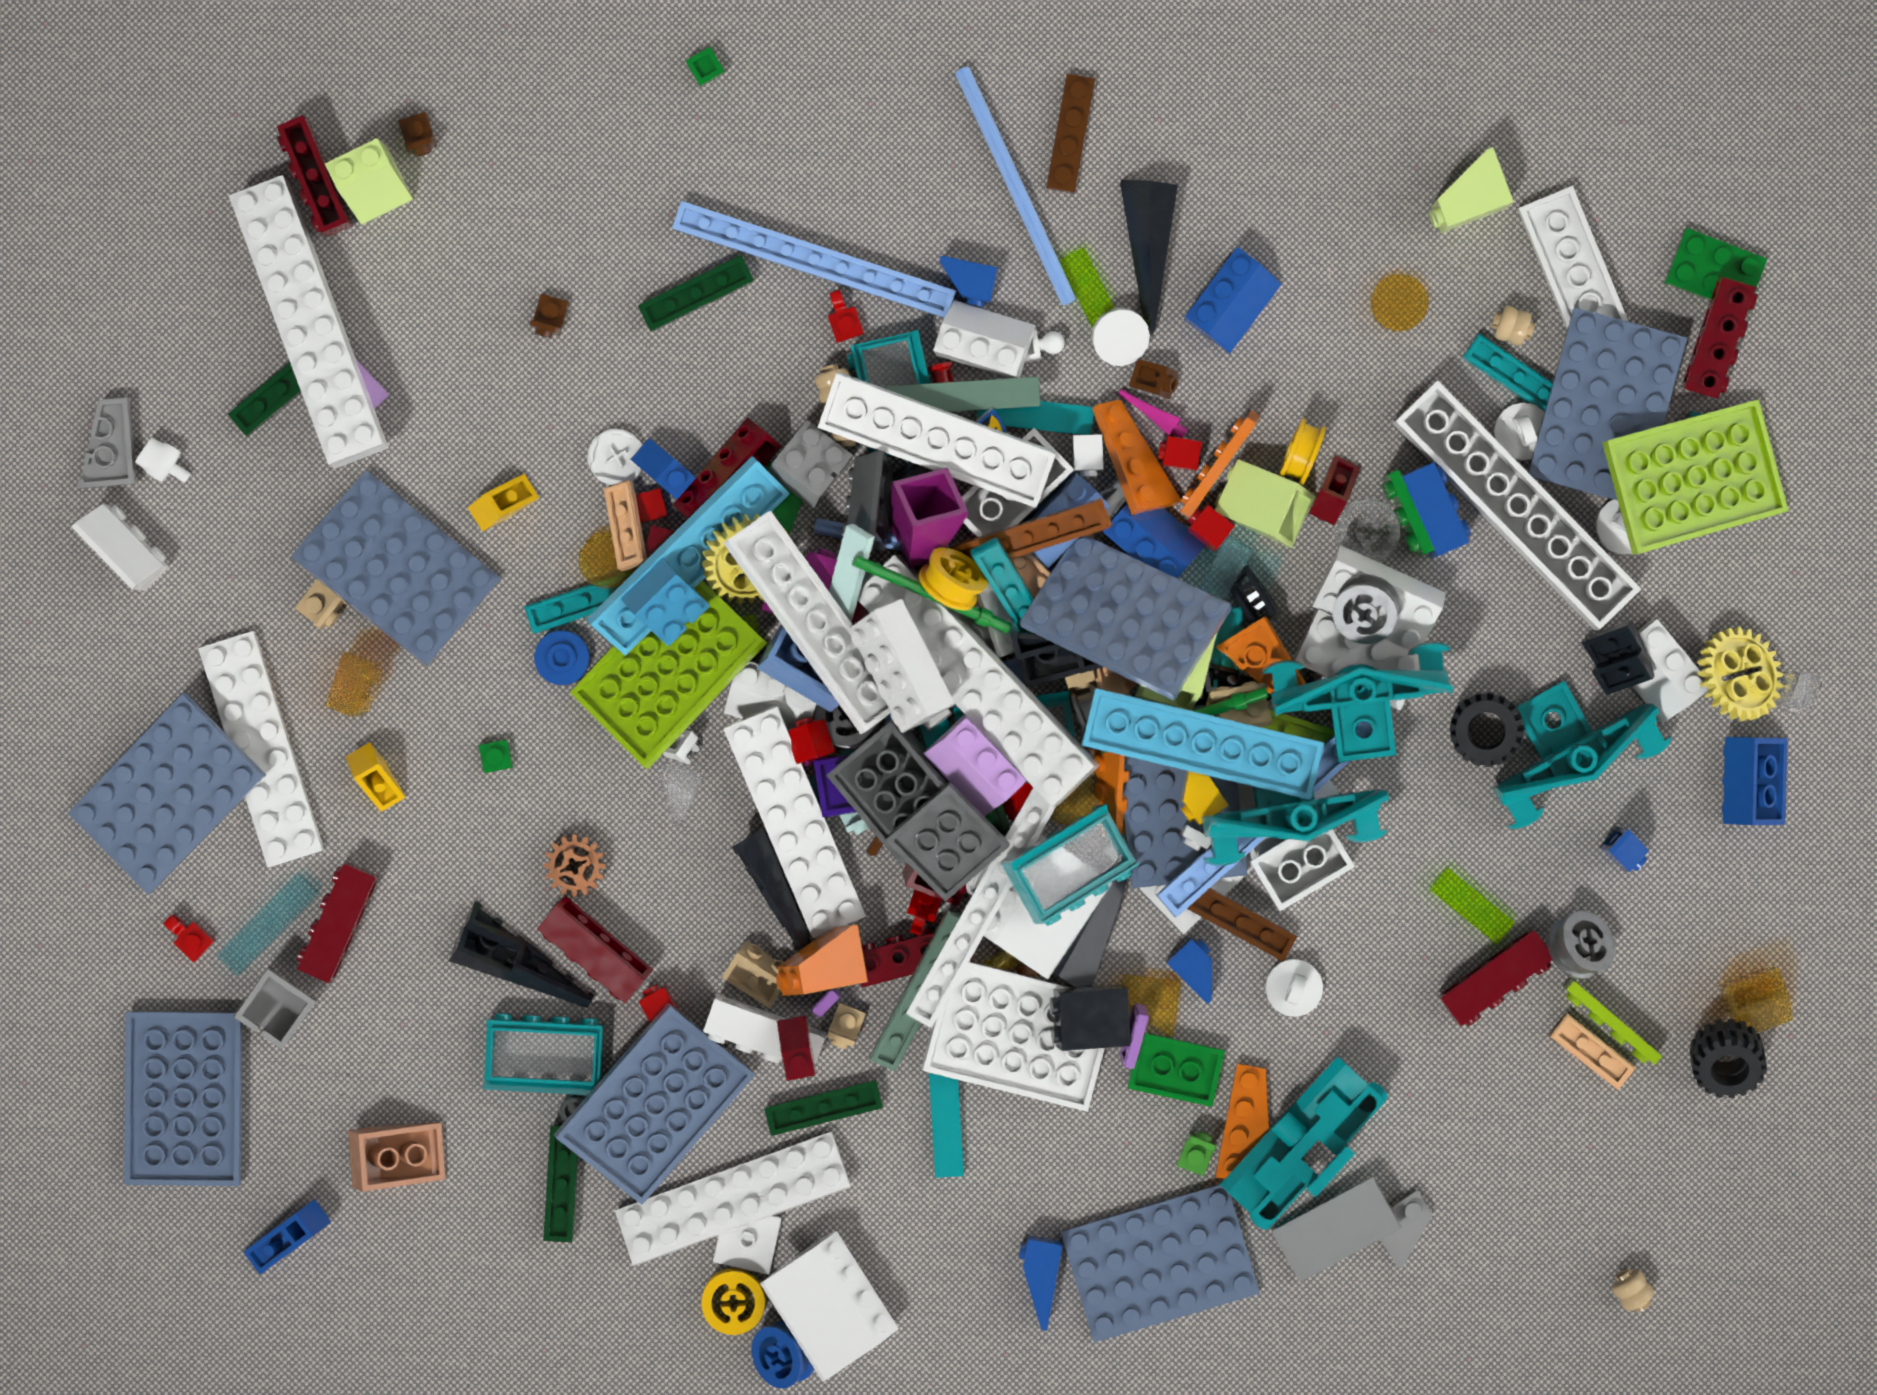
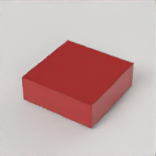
[636,488,668,524]

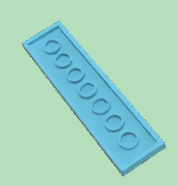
[586,456,790,656]
[1081,688,1324,800]

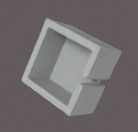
[769,420,853,509]
[234,967,316,1049]

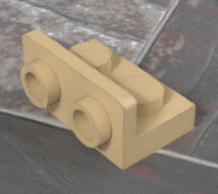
[295,579,348,629]
[1206,682,1272,727]
[722,941,784,1009]

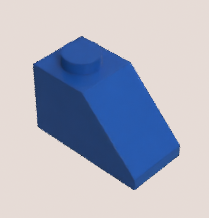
[939,256,997,308]
[630,438,696,499]
[1599,827,1649,873]
[1166,937,1212,1004]

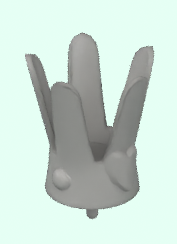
[1099,479,1126,519]

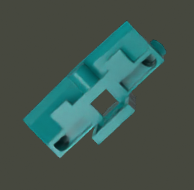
[1262,642,1454,762]
[1491,681,1672,830]
[1202,786,1389,866]
[1220,1057,1388,1230]

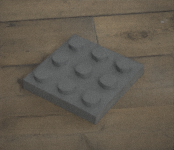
[885,781,1010,902]

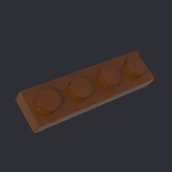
[1046,74,1095,194]
[1187,888,1297,961]

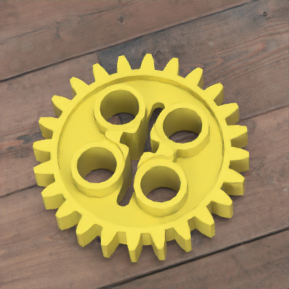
[701,514,789,604]
[1697,627,1784,722]

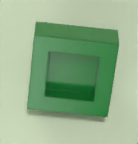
[685,47,725,88]
[478,740,513,773]

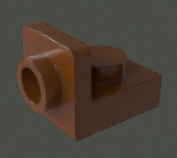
[398,112,437,157]
[530,294,570,338]
[1129,358,1178,400]

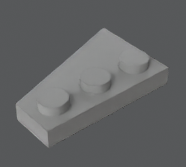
[77,397,137,489]

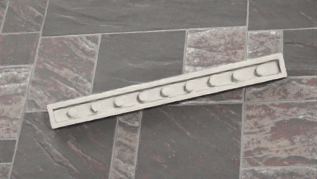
[906,787,1056,1029]

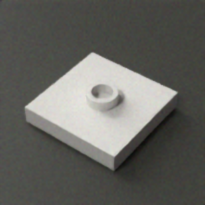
[713,1215,782,1275]

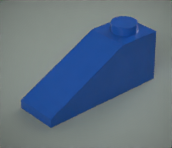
[243,1199,332,1275]
[1018,1235,1062,1331]

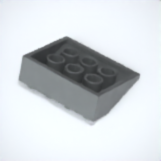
[826,720,949,865]

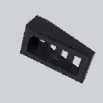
[1224,565,1282,625]

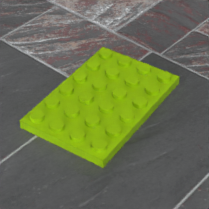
[1602,399,1789,555]
[569,580,767,770]

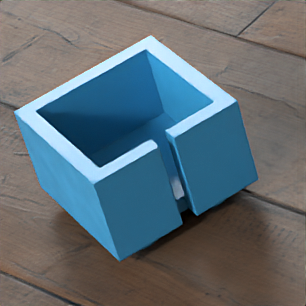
[621,558,710,646]

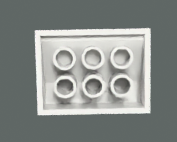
[984,834,1112,979]
[760,1231,899,1382]

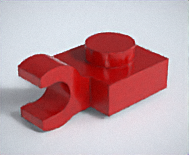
[828,290,864,343]
[907,889,941,935]
[163,914,215,962]

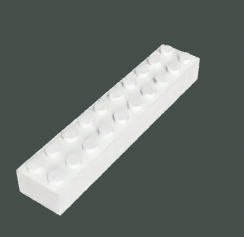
[229,175,389,469]
[1392,380,1641,630]
[858,555,1100,807]

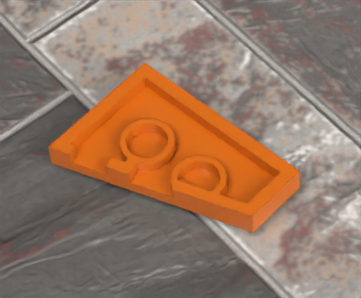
[1216,617,1306,695]
[1093,749,1129,835]

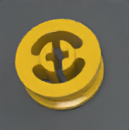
[1278,417,1326,486]
[919,547,988,610]
[701,1268,766,1335]

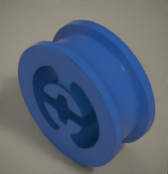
[751,1319,815,1389]

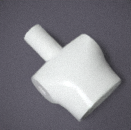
[135,437,191,483]

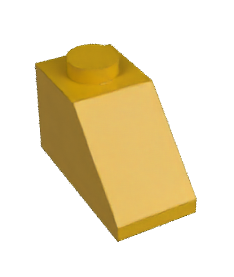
[467,474,540,532]
[345,742,406,812]
[1180,771,1228,825]

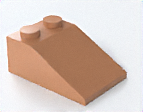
[348,1122,446,1192]

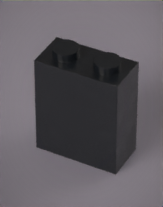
[1050,984,1130,1051]

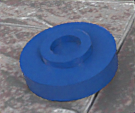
[534,630,590,685]

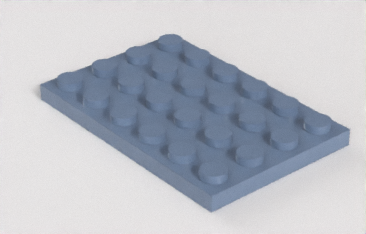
[1528,307,1687,501]
[291,470,501,667]
[1020,536,1231,701]
[68,693,266,895]
[1123,704,1248,889]
[554,1003,755,1205]
[124,1011,243,1186]
[1061,1183,1260,1343]

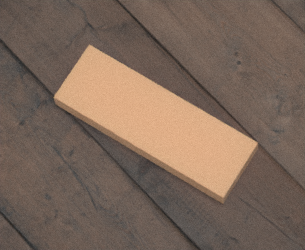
[604,480,647,571]
[1549,1013,1636,1090]

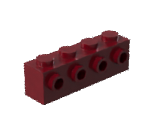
[277,115,353,237]
[1681,275,1758,399]
[673,417,782,519]
[297,862,380,983]
[537,896,653,1003]
[860,927,974,988]
[1437,928,1552,1027]

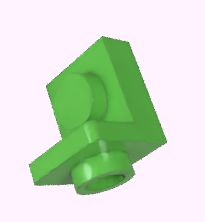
[1176,1130,1217,1176]

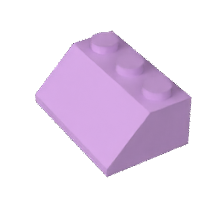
[923,714,1027,816]

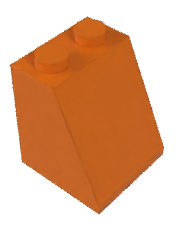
[776,924,868,996]

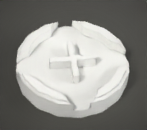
[1091,307,1150,366]
[587,429,642,486]

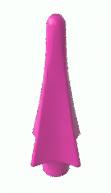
[1118,389,1188,438]

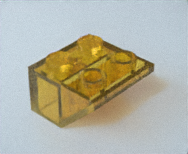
[325,651,382,717]
[1718,965,1793,1033]

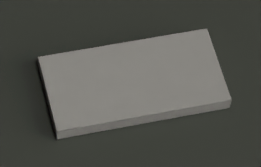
[1271,1176,1402,1282]

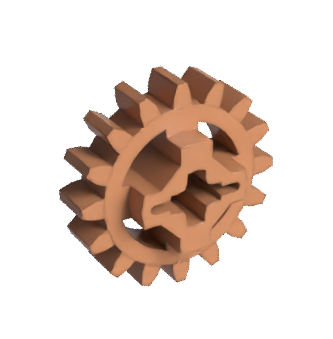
[543,834,607,897]

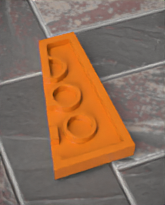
[1092,400,1181,515]
[1180,410,1260,518]
[1215,1063,1269,1179]

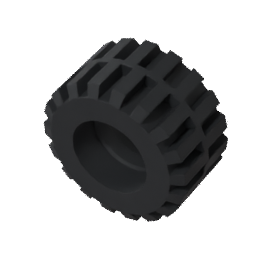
[1450,692,1523,767]
[1690,1019,1767,1098]

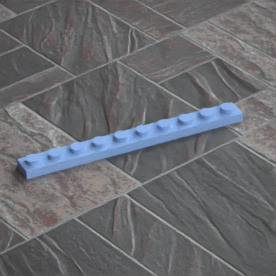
[672,201,956,318]
[1156,721,1372,917]

